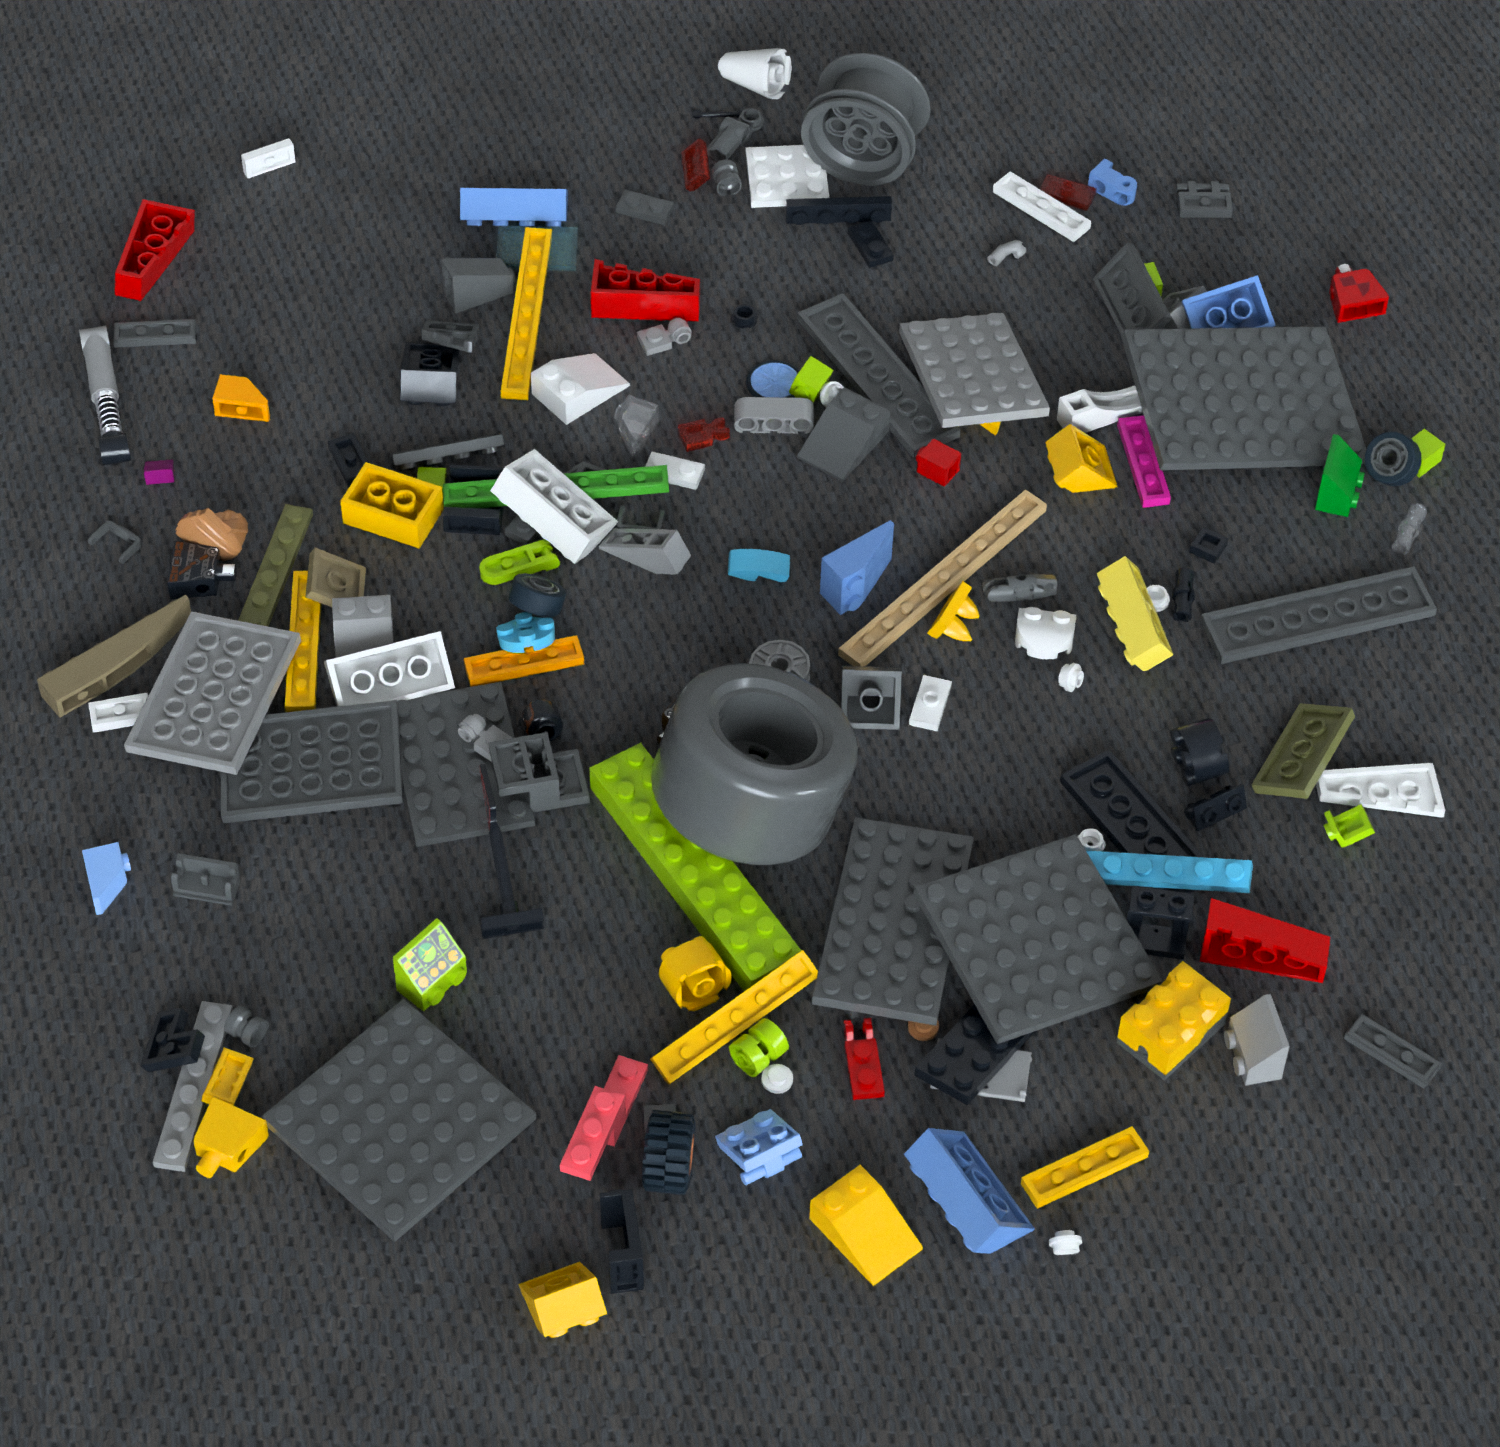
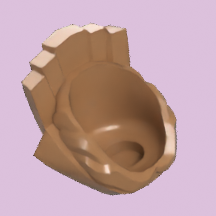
[175,508,248,561]

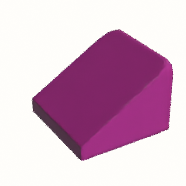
[144,459,174,485]

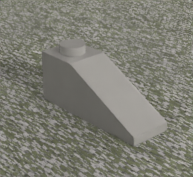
[599,528,691,575]

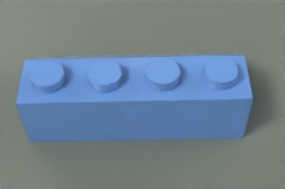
[460,188,568,227]
[904,1128,1035,1254]

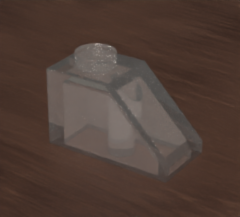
[614,395,659,459]

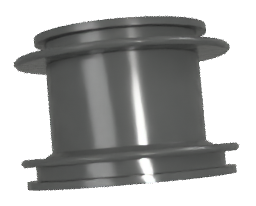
[801,53,931,186]

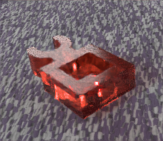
[678,417,730,452]

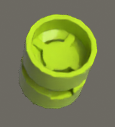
[729,1018,789,1077]

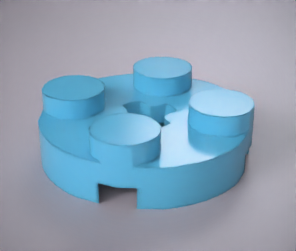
[496,612,555,653]

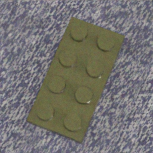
[1252,703,1355,799]

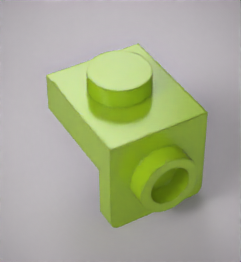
[1323,804,1375,847]

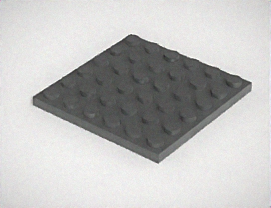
[913,834,1163,1044]
[261,999,536,1242]

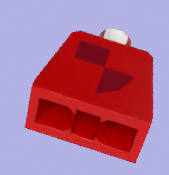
[1329,264,1389,323]

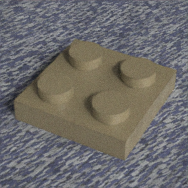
[306,548,366,607]

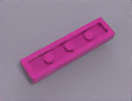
[1117,415,1171,508]

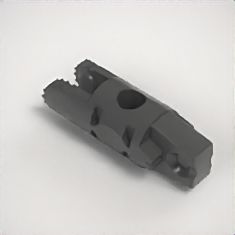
[982,574,1057,602]

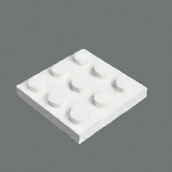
[745,145,829,208]

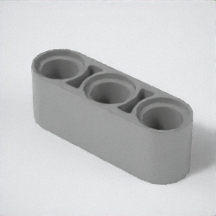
[734,397,814,434]

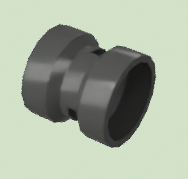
[712,160,742,196]
[224,1006,269,1048]

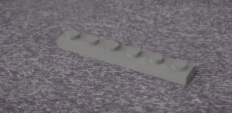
[153,1001,233,1172]

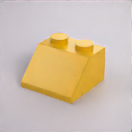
[1045,424,1117,493]
[518,1262,607,1338]

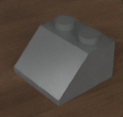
[841,666,902,730]

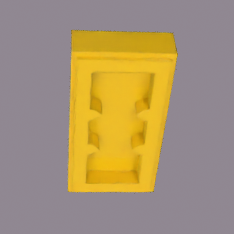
[201,1047,254,1106]

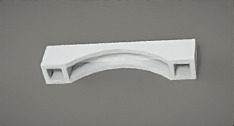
[1057,385,1143,433]

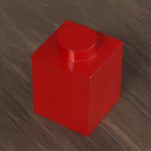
[916,438,961,487]

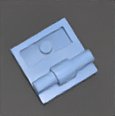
[715,1109,802,1185]

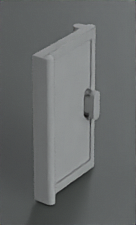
[930,1039,1032,1102]

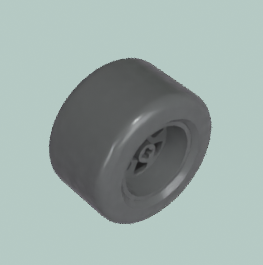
[651,663,858,866]

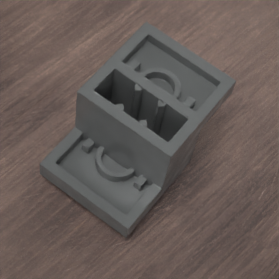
[488,732,590,813]

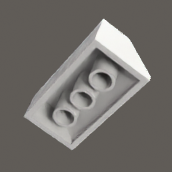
[490,449,618,564]
[324,631,455,707]

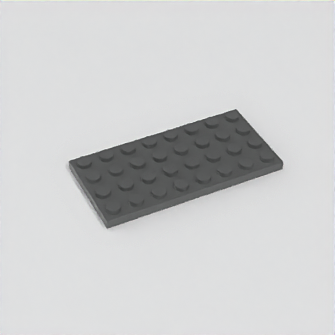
[812,817,974,1026]

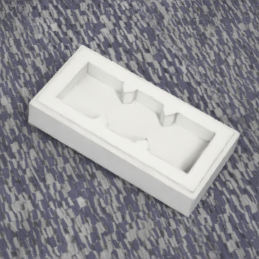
[909,675,952,731]

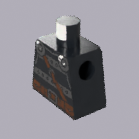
[167,541,237,599]

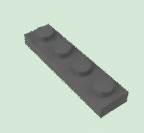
[390,433,504,470]

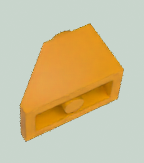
[212,374,270,422]

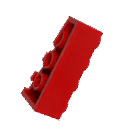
[115,199,195,301]
[591,259,700,322]
[1200,898,1331,983]

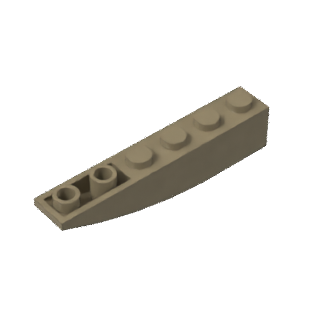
[37,595,191,718]

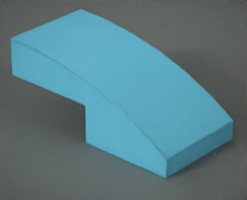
[728,549,790,582]

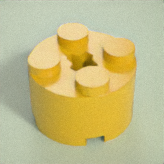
[659,936,732,1011]

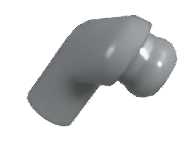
[987,240,1027,266]

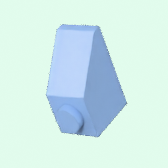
[82,842,131,915]

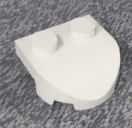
[1015,607,1076,659]

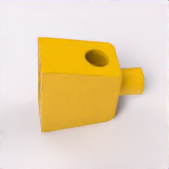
[193,1097,269,1178]

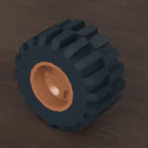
[642,1110,696,1195]

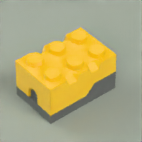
[1117,961,1231,1081]

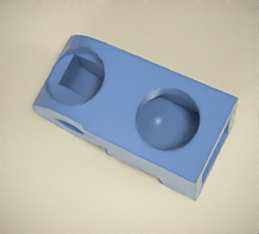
[1087,158,1137,206]

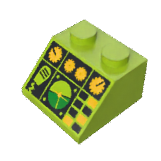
[393,918,467,1011]

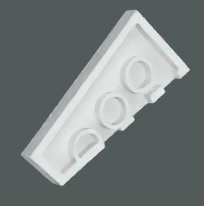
[1316,763,1445,817]

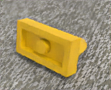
[927,581,980,641]

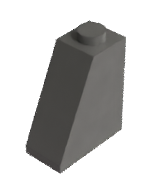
[441,258,516,314]

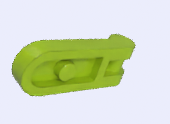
[479,539,560,585]

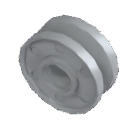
[749,640,810,682]

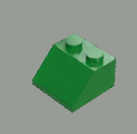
[1315,434,1365,517]

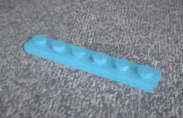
[1086,851,1253,893]

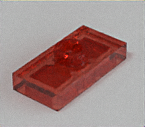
[681,138,710,192]
[1040,174,1096,211]

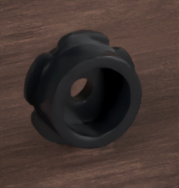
[731,304,758,329]

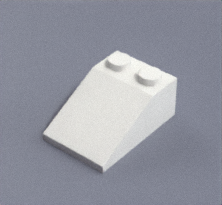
[531,353,630,425]

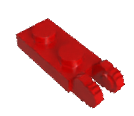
[843,1018,885,1100]

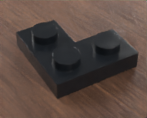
[140,1008,205,1072]

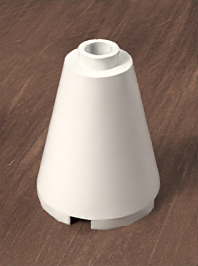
[718,48,792,99]

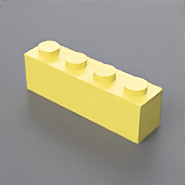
[1097,556,1173,671]

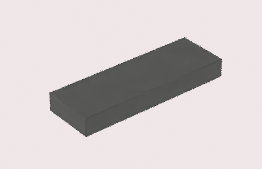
[113,319,196,348]
[1344,1014,1442,1089]

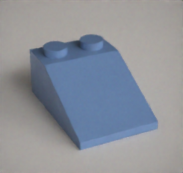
[1181,275,1276,329]
[820,520,894,615]

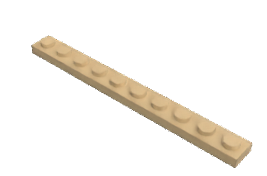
[838,489,1047,666]

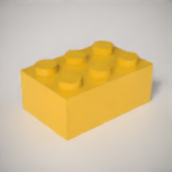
[340,462,444,549]

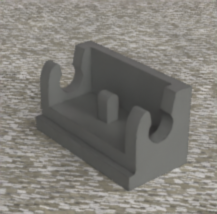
[171,853,240,906]

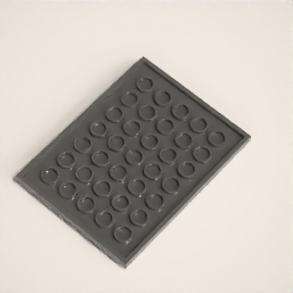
[1121,327,1367,470]

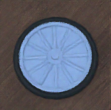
[746,360,799,398]

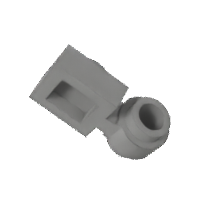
[637,318,692,356]
[458,714,512,761]

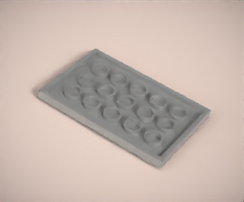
[899,313,1050,428]
[124,611,301,775]

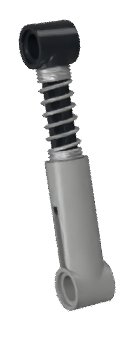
[79,325,131,466]

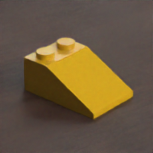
[809,1165,923,1286]

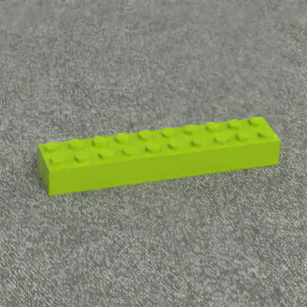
[589,743,801,991]

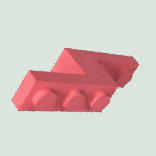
[560,1055,648,1181]

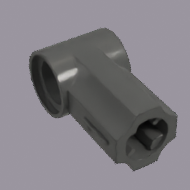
[707,116,752,162]

